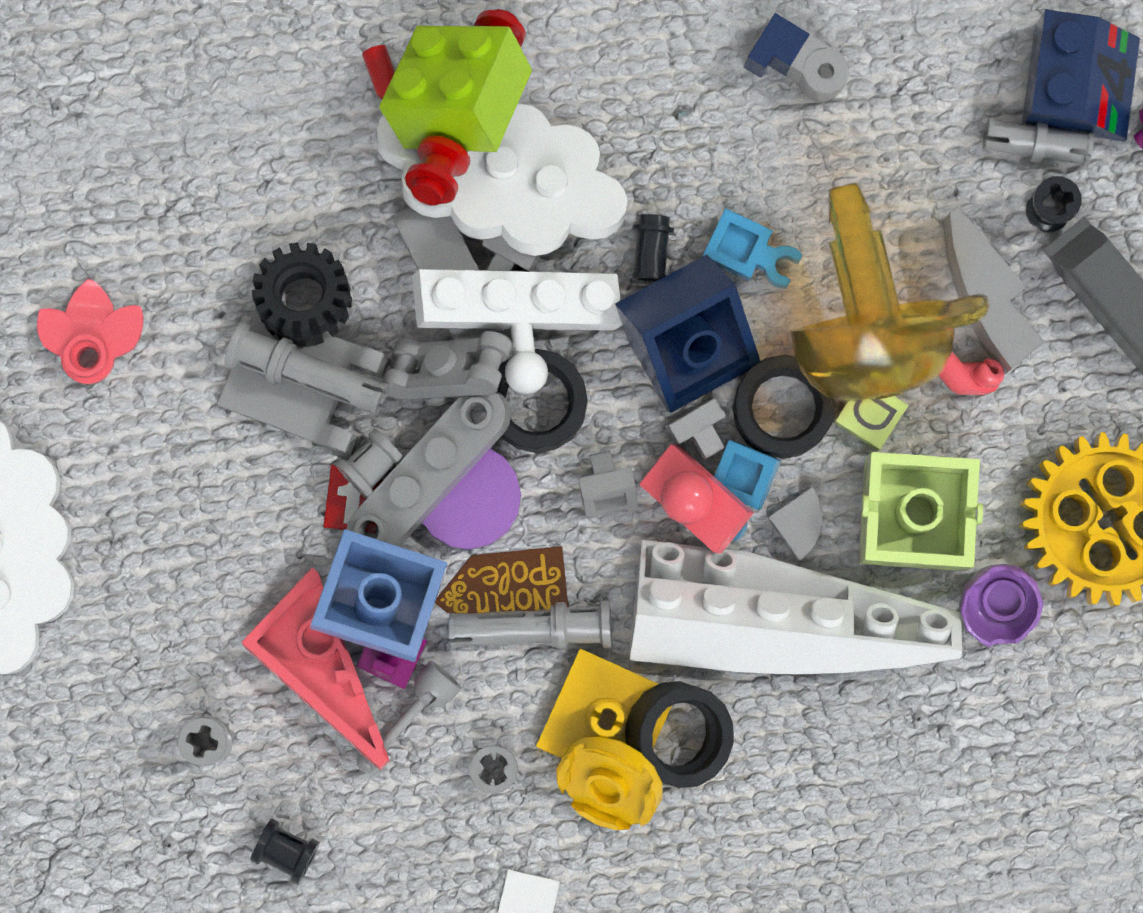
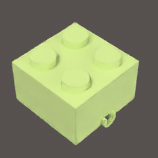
[859,452,983,571]

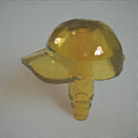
[790,182,989,401]

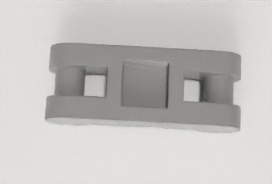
[382,331,512,399]

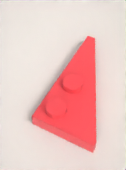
[241,567,390,771]

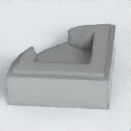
[768,487,822,562]

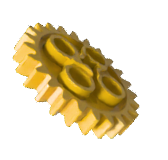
[1019,432,1143,607]

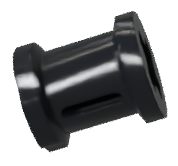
[1026,176,1082,232]
[250,818,320,885]

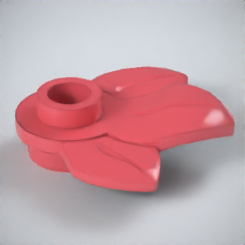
[37,279,144,384]

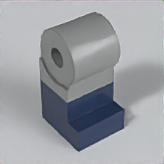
[744,13,849,102]

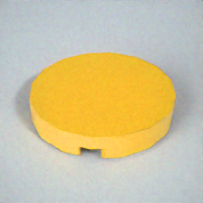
[556,736,663,830]

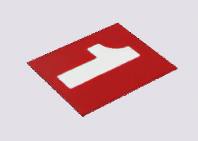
[323,465,383,534]

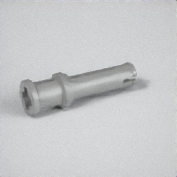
[224,322,389,416]
[449,600,612,650]

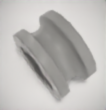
[469,745,518,794]

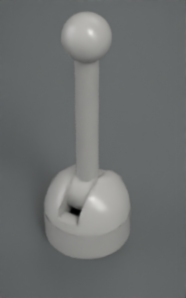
[357,660,462,773]

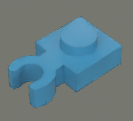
[702,208,803,289]
[714,440,781,540]

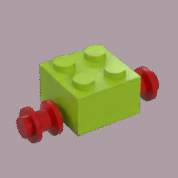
[379,9,532,206]

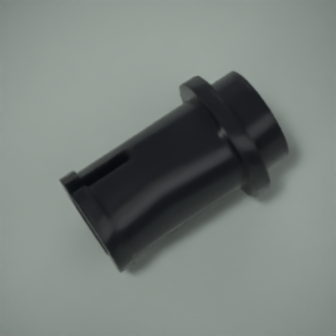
[632,214,675,282]

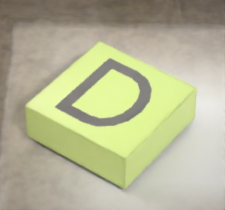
[834,377,909,451]

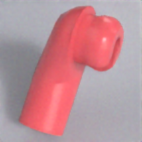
[924,341,1005,395]

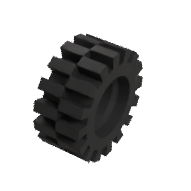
[252,242,352,347]

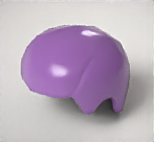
[959,564,1044,647]

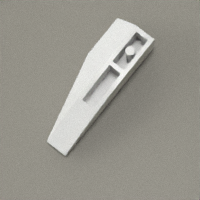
[630,540,963,674]

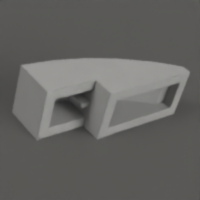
[943,206,1044,375]

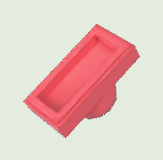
[639,443,754,554]

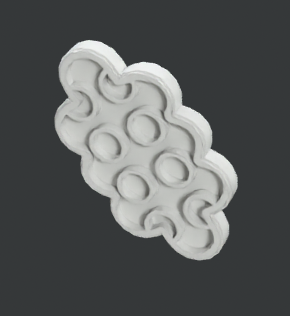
[376,104,628,256]
[0,419,74,674]

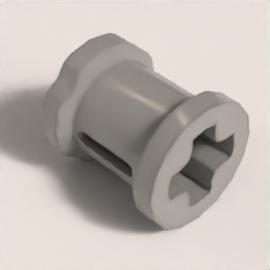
[335,428,404,499]
[178,717,233,766]

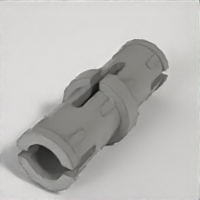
[983,117,1094,166]

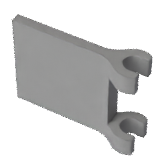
[217,308,390,457]

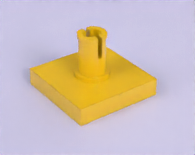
[536,649,672,758]

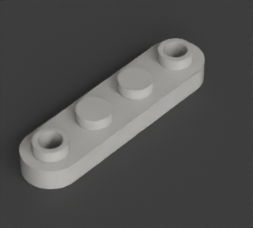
[347,392,511,547]

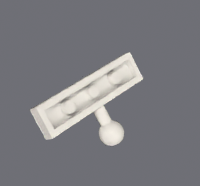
[412,269,622,394]

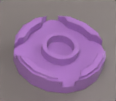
[422,449,521,550]

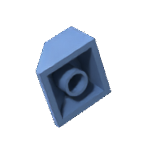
[310,529,448,662]

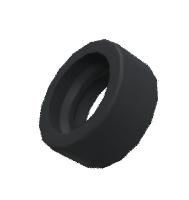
[497,349,588,453]
[732,354,836,459]
[625,681,734,788]

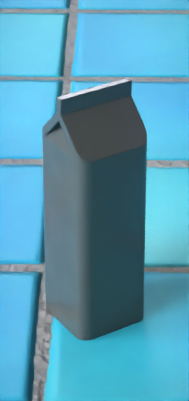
[1043,216,1143,375]

